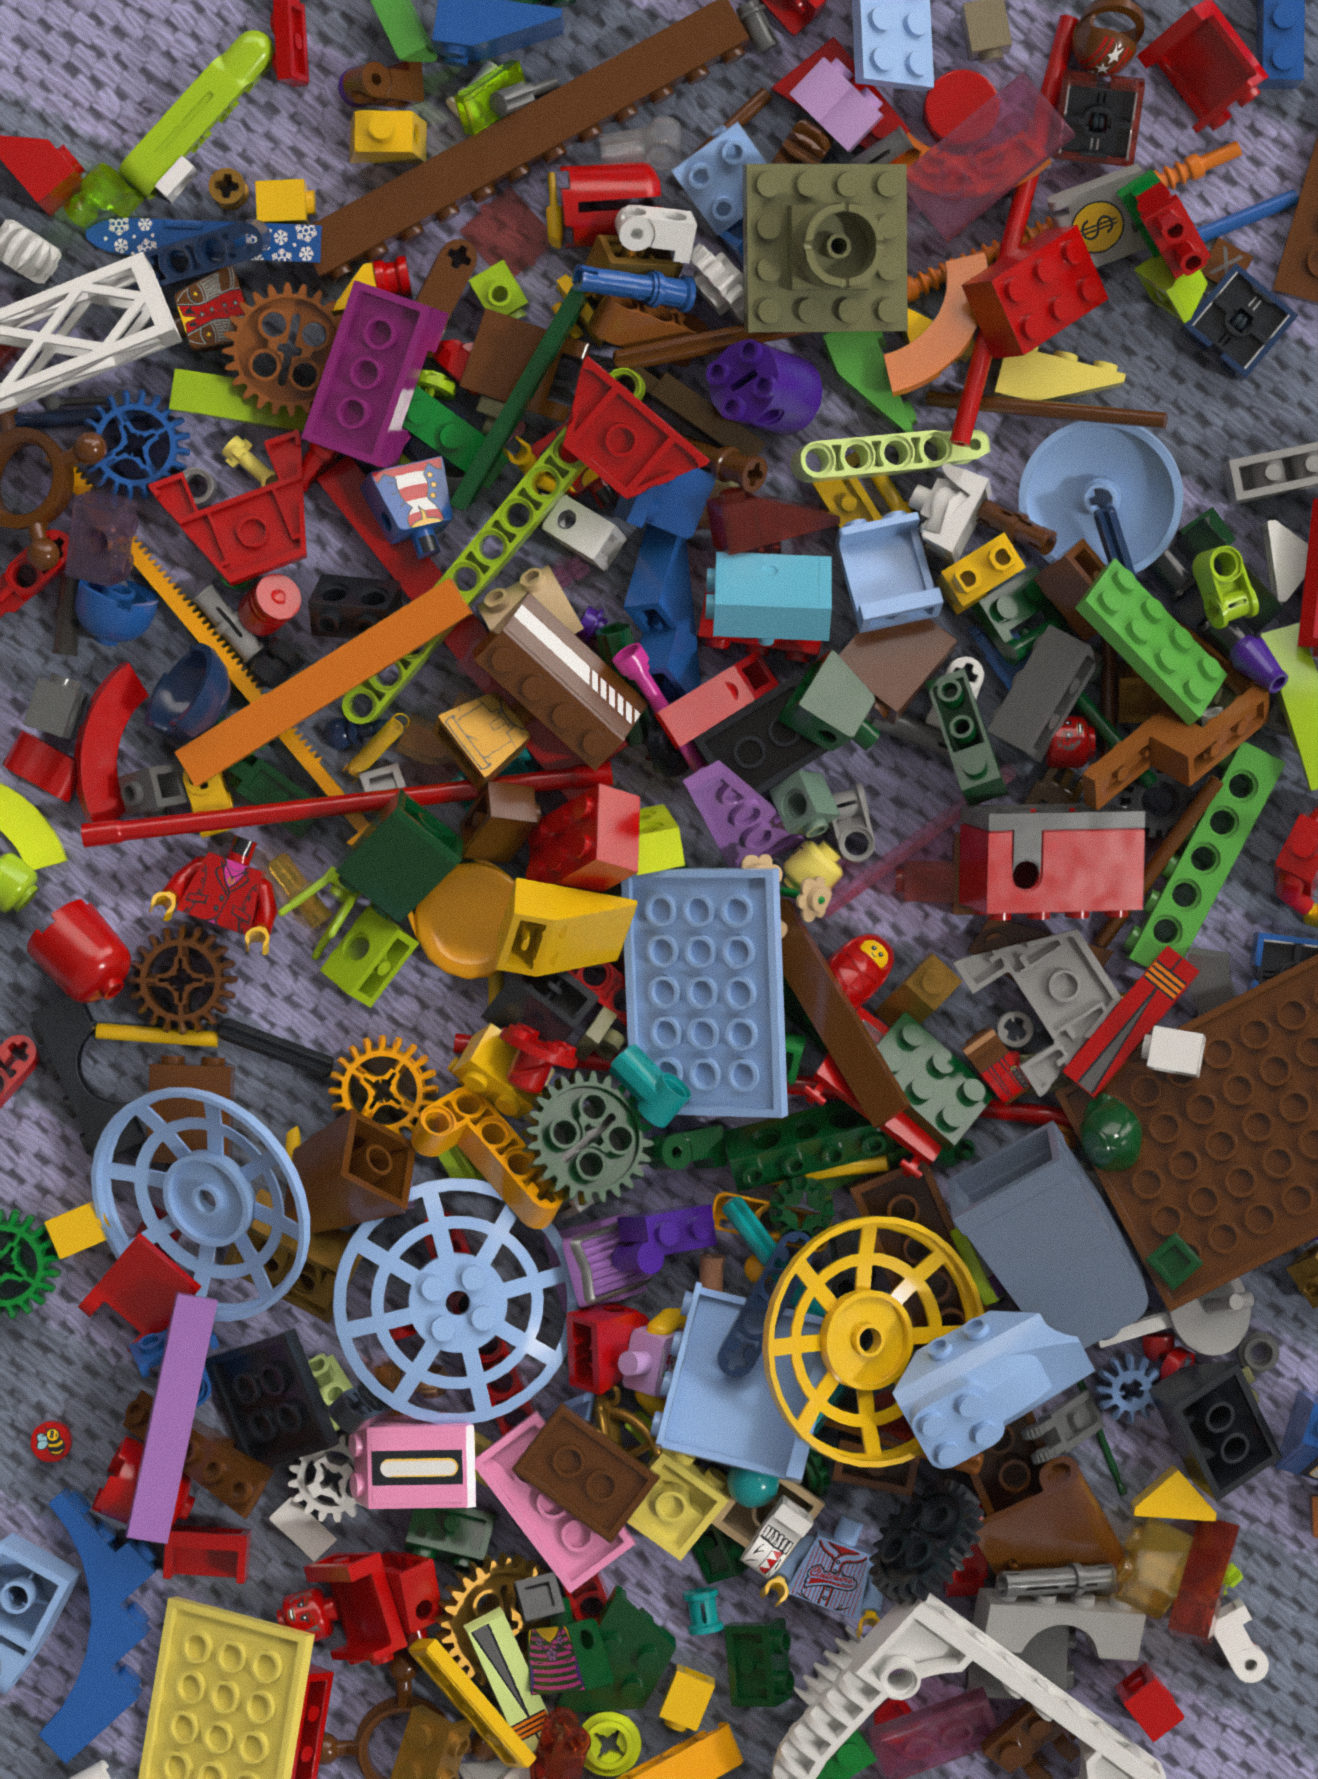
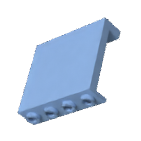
[650,1282,827,1484]

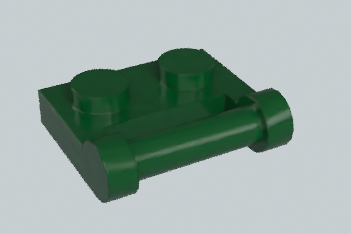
[971,566,1072,665]

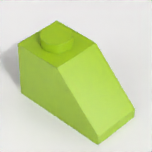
[1134,255,1208,323]

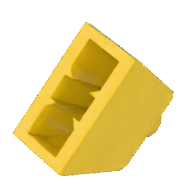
[349,110,427,164]

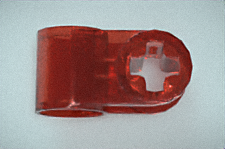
[530,1707,591,1779]

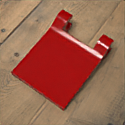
[78,1233,202,1353]

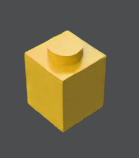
[255,179,316,225]
[44,1201,111,1259]
[659,1663,715,1732]

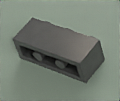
[987,625,1102,763]

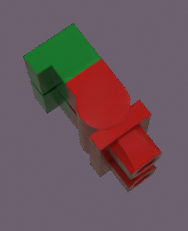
[1116,169,1211,279]

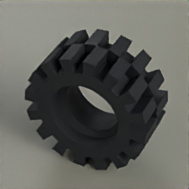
[1119,766,1195,838]

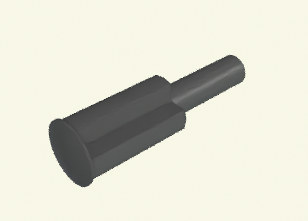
[489,77,559,116]

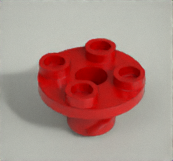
[499,1022,578,1094]

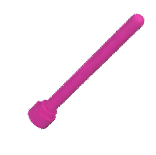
[612,643,708,773]

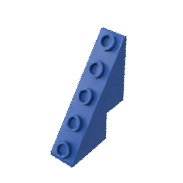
[623,523,701,705]

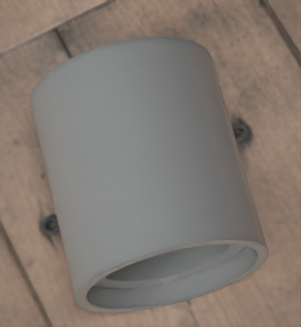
[183,467,218,508]

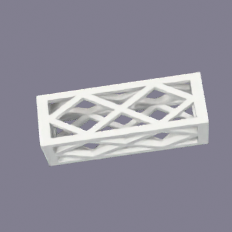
[0,252,182,414]

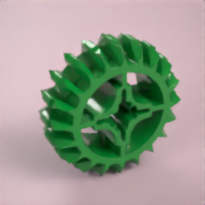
[0,1209,61,1319]

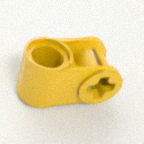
[183,769,235,839]

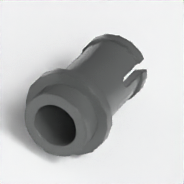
[736,0,781,55]

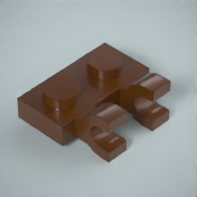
[980,1701,1081,1779]

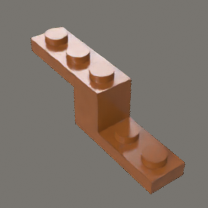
[1082,684,1269,811]

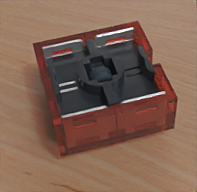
[1052,70,1145,167]

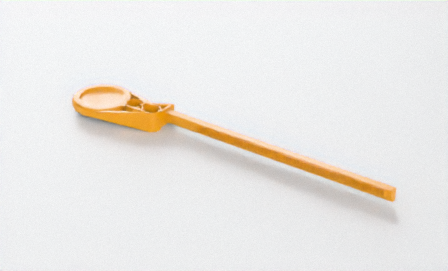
[45,457,515,979]

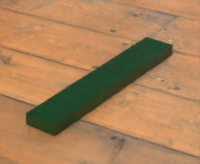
[449,287,587,513]

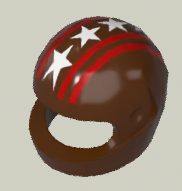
[1071,0,1145,77]

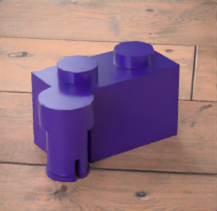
[612,1204,717,1274]

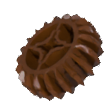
[127,925,238,1035]

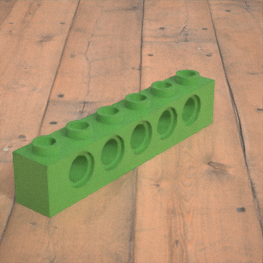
[1123,741,1286,969]

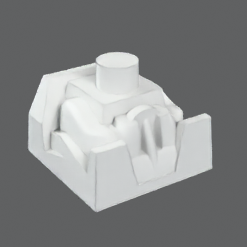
[908,463,992,565]

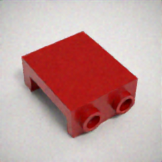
[1137,0,1269,134]
[303,1552,408,1666]

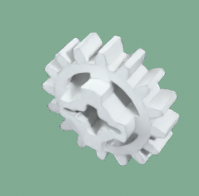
[689,243,744,324]
[288,1433,363,1523]

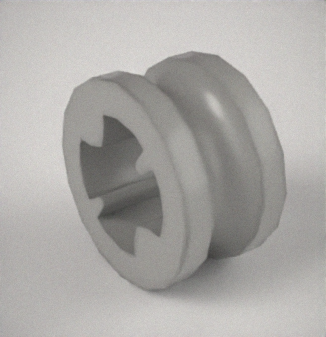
[996,1010,1034,1047]

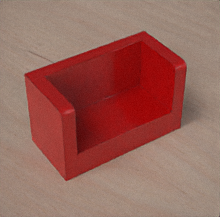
[163,1524,251,1584]
[1114,1662,1184,1743]

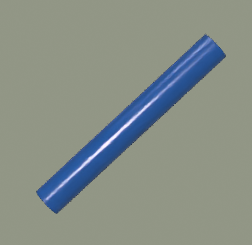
[1196,189,1298,243]

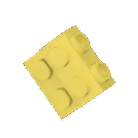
[627,1449,730,1561]

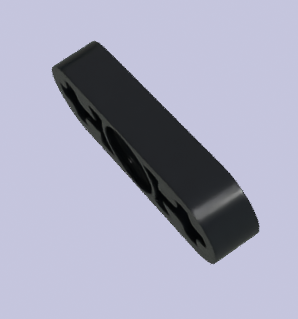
[328,1380,394,1434]

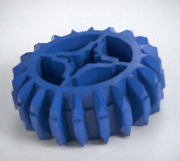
[84,390,191,500]

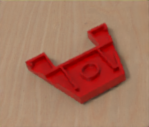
[148,429,307,587]

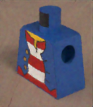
[360,456,452,559]

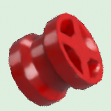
[373,255,413,297]

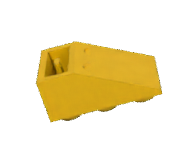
[496,878,637,977]

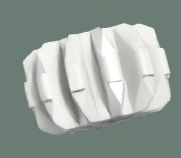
[0,220,62,283]

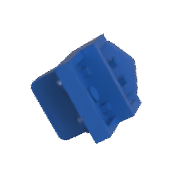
[613,468,715,539]

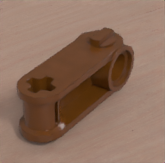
[414,239,478,359]

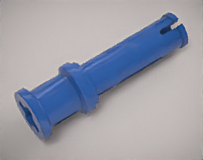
[571,264,696,313]

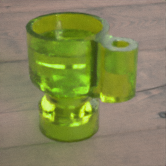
[63,162,144,228]

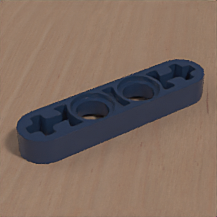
[130,219,271,291]
[717,1231,815,1378]

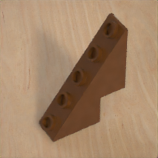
[122,1389,275,1519]

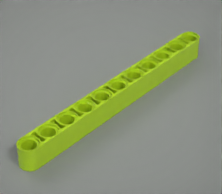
[342,368,645,724]

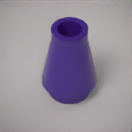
[1229,635,1288,693]

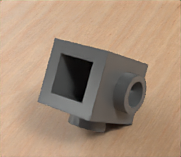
[118,762,189,818]

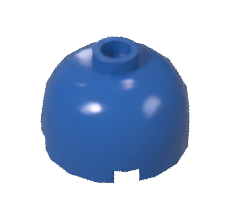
[75,573,159,646]

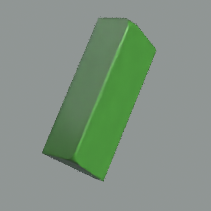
[370,0,437,63]

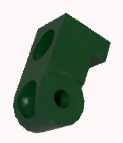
[644,1125,728,1171]

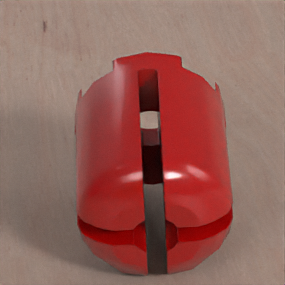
[560,162,662,249]

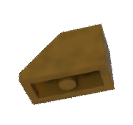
[875,952,962,1026]

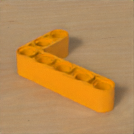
[615,1722,744,1779]

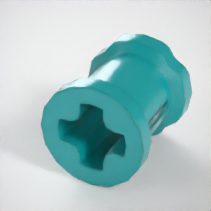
[682,1586,724,1635]

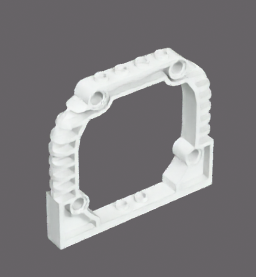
[772,1593,1167,1779]

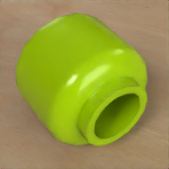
[0,853,39,913]

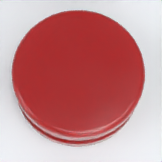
[923,69,1000,150]

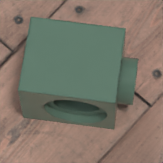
[769,770,841,837]

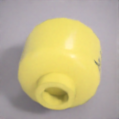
[783,840,843,890]

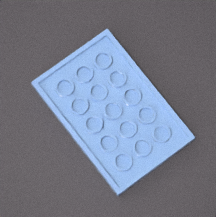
[621,868,788,1118]

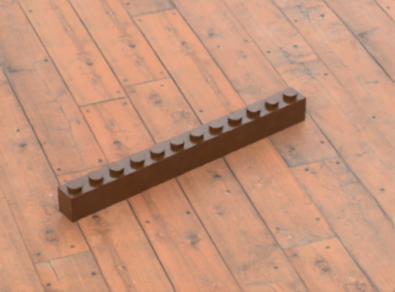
[311,0,749,283]

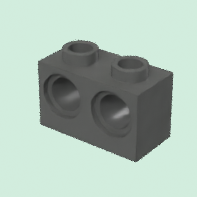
[23,673,90,740]

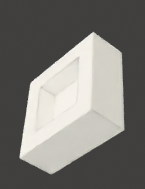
[155,156,198,203]

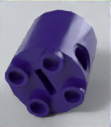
[706,339,823,436]

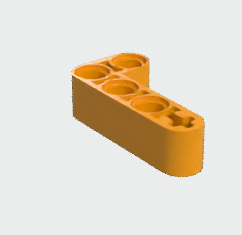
[411,1086,564,1229]

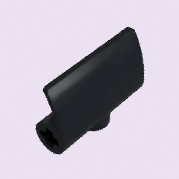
[1144,518,1284,659]

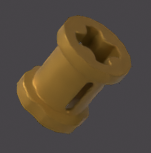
[208,168,249,211]

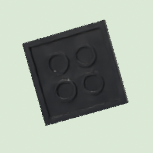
[205,1328,340,1467]

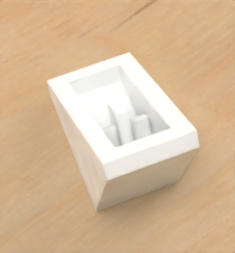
[1262,520,1308,603]

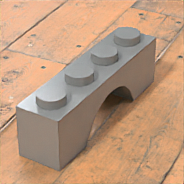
[972,1585,1146,1661]

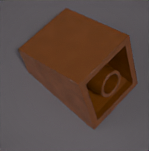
[284,1108,416,1233]

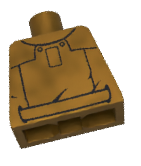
[432,692,536,792]

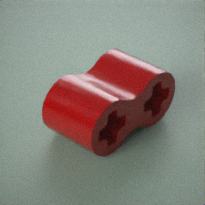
[2,729,78,803]

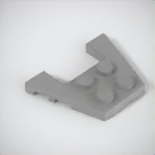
[952,929,1122,1097]

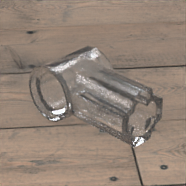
[600,116,682,171]

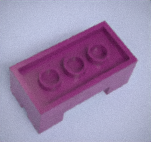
[301,280,449,468]

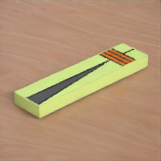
[464,1607,559,1752]

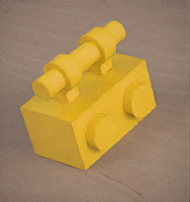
[447,1023,555,1120]

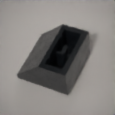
[480,971,600,1042]

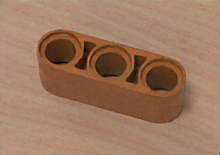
[588,295,709,367]

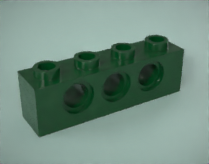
[723,1100,896,1192]

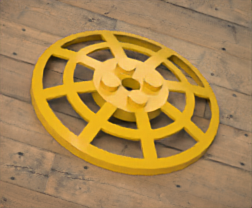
[762,1216,984,1468]

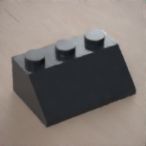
[1148,1360,1282,1502]

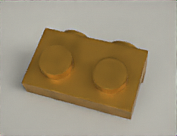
[390,1704,473,1779]

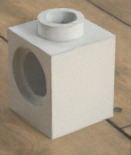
[1141,1026,1206,1078]

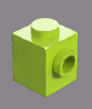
[468,260,531,320]

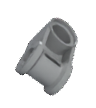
[829,782,875,863]

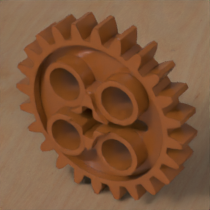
[222,282,343,417]

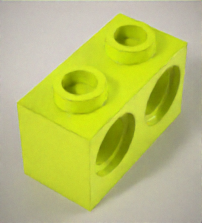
[636,804,685,876]

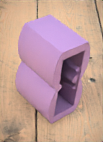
[789,57,884,152]

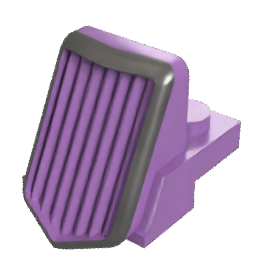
[542,1212,654,1313]

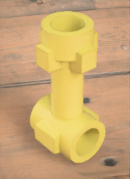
[221,435,278,487]

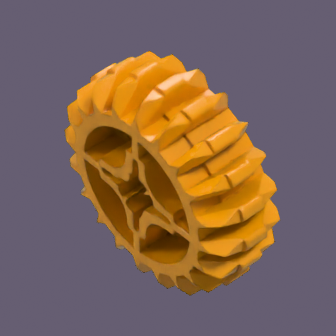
[328,1035,439,1137]

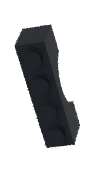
[30,996,147,1156]

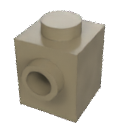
[960,0,1012,64]

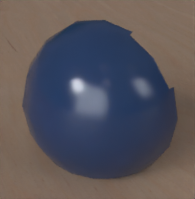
[145,643,231,741]

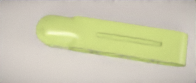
[790,429,991,483]

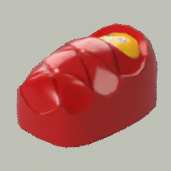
[826,933,895,1011]

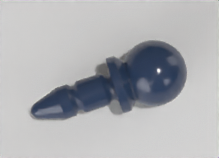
[323,718,389,750]

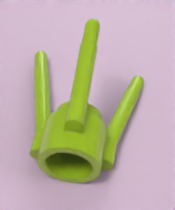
[278,866,362,960]

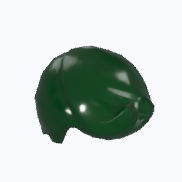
[1079,1092,1142,1172]

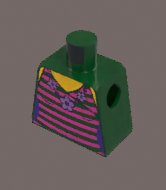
[527,1596,614,1695]

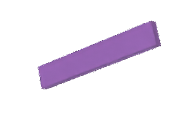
[125,1292,218,1544]

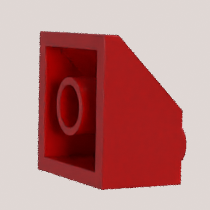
[0,135,87,217]

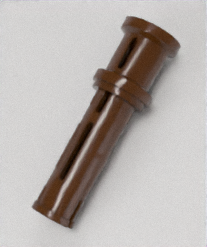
[678,432,768,493]

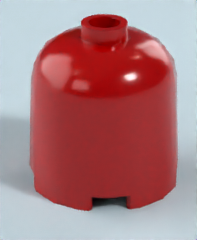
[26,899,131,1003]
[91,1436,196,1528]

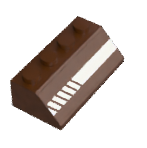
[472,591,648,771]

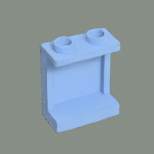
[835,510,944,633]

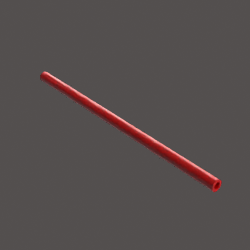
[949,15,1079,447]

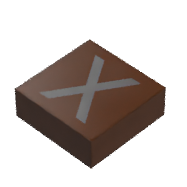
[1201,237,1254,285]

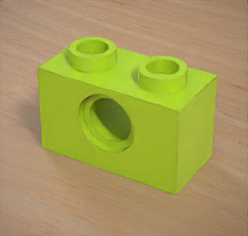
[320,905,419,1008]

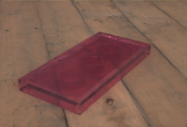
[907,72,1076,243]

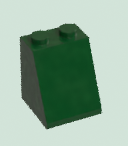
[335,788,464,923]

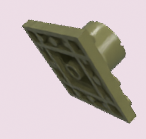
[742,164,908,333]

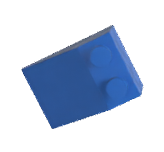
[432,0,565,67]

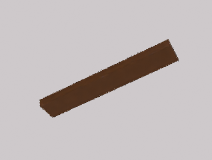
[780,898,911,1128]

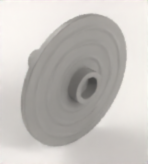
[1167,1277,1254,1356]

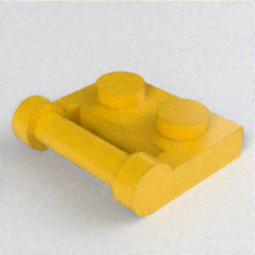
[811,451,915,529]

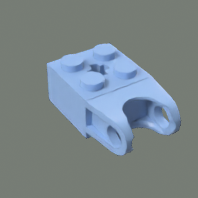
[0,1532,83,1695]

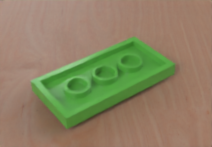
[1075,558,1228,726]

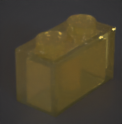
[1115,1517,1193,1619]

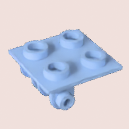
[671,121,767,236]

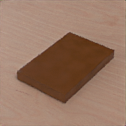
[511,1402,660,1544]

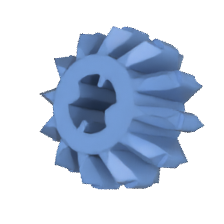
[1094,1353,1160,1424]

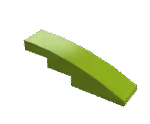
[169,368,313,433]
[1259,623,1318,791]

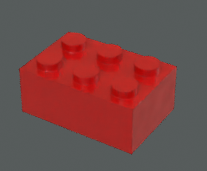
[961,225,1109,359]
[526,783,640,893]

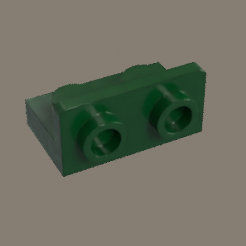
[404,1508,496,1573]
[724,1618,795,1707]

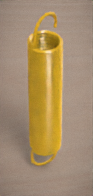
[342,713,410,783]

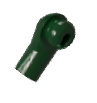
[933,1137,975,1168]

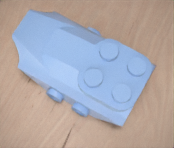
[892,1311,1095,1469]

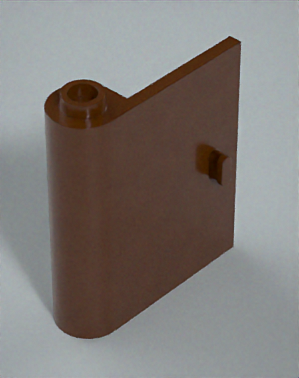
[975,1456,1125,1594]

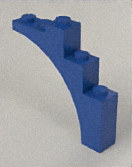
[38,1487,160,1764]

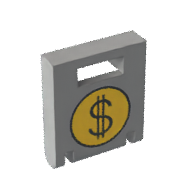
[1047,163,1147,268]

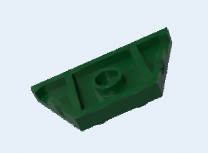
[554,1585,676,1713]

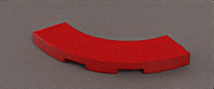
[74,662,149,823]

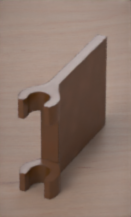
[459,308,591,423]

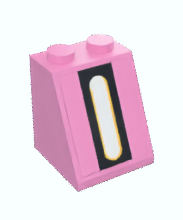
[348,1411,476,1509]

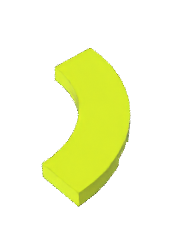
[0,783,68,870]

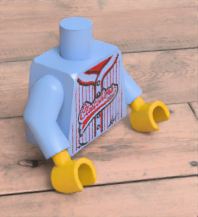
[759,1514,883,1639]

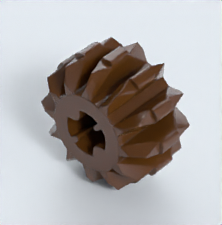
[771,118,833,164]

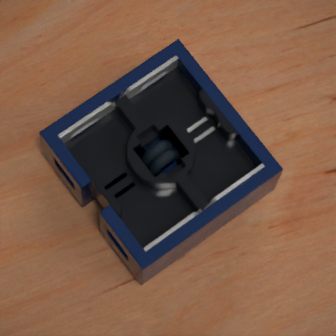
[1179,263,1298,382]

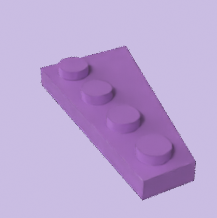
[682,760,807,868]

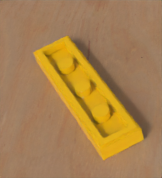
[408,1638,537,1768]

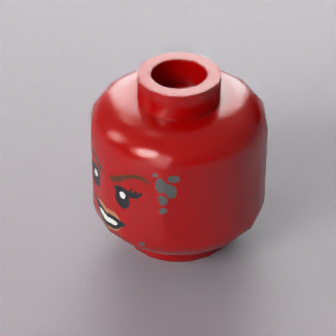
[1043,716,1096,768]
[276,1587,340,1643]

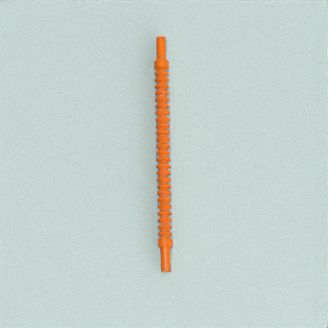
[907,141,1242,303]

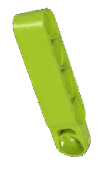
[118,30,275,200]

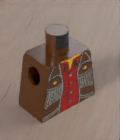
[172,265,248,354]

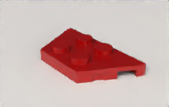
[562,355,710,499]

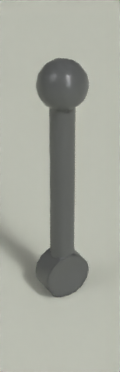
[44,390,124,411]

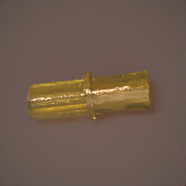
[268,853,333,930]

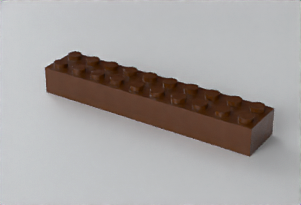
[848,1159,1051,1563]

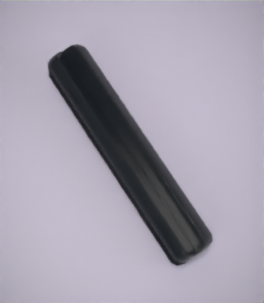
[217,1018,335,1078]

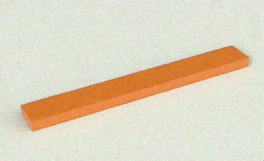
[174,578,473,787]

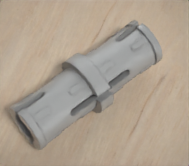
[192,584,264,663]

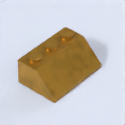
[222,1188,363,1323]

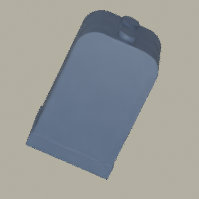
[947,1121,1148,1349]

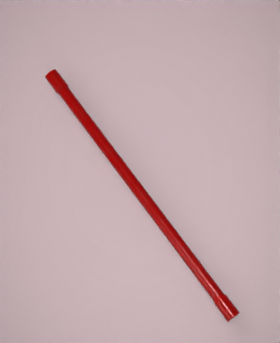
[81,761,614,848]

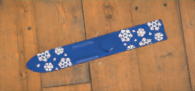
[85,218,322,263]

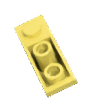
[992,346,1126,402]

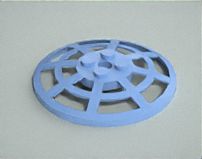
[91,1087,310,1322]
[332,1178,578,1424]

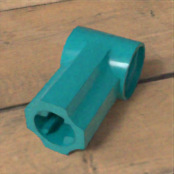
[609,1044,691,1128]

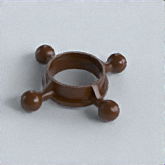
[0,407,107,571]
[319,1650,498,1779]

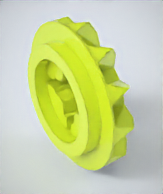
[576,1710,641,1777]

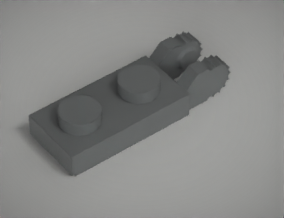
[1021,1389,1105,1464]

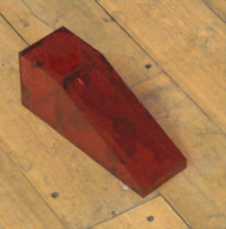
[706,487,841,555]
[1167,1519,1240,1645]

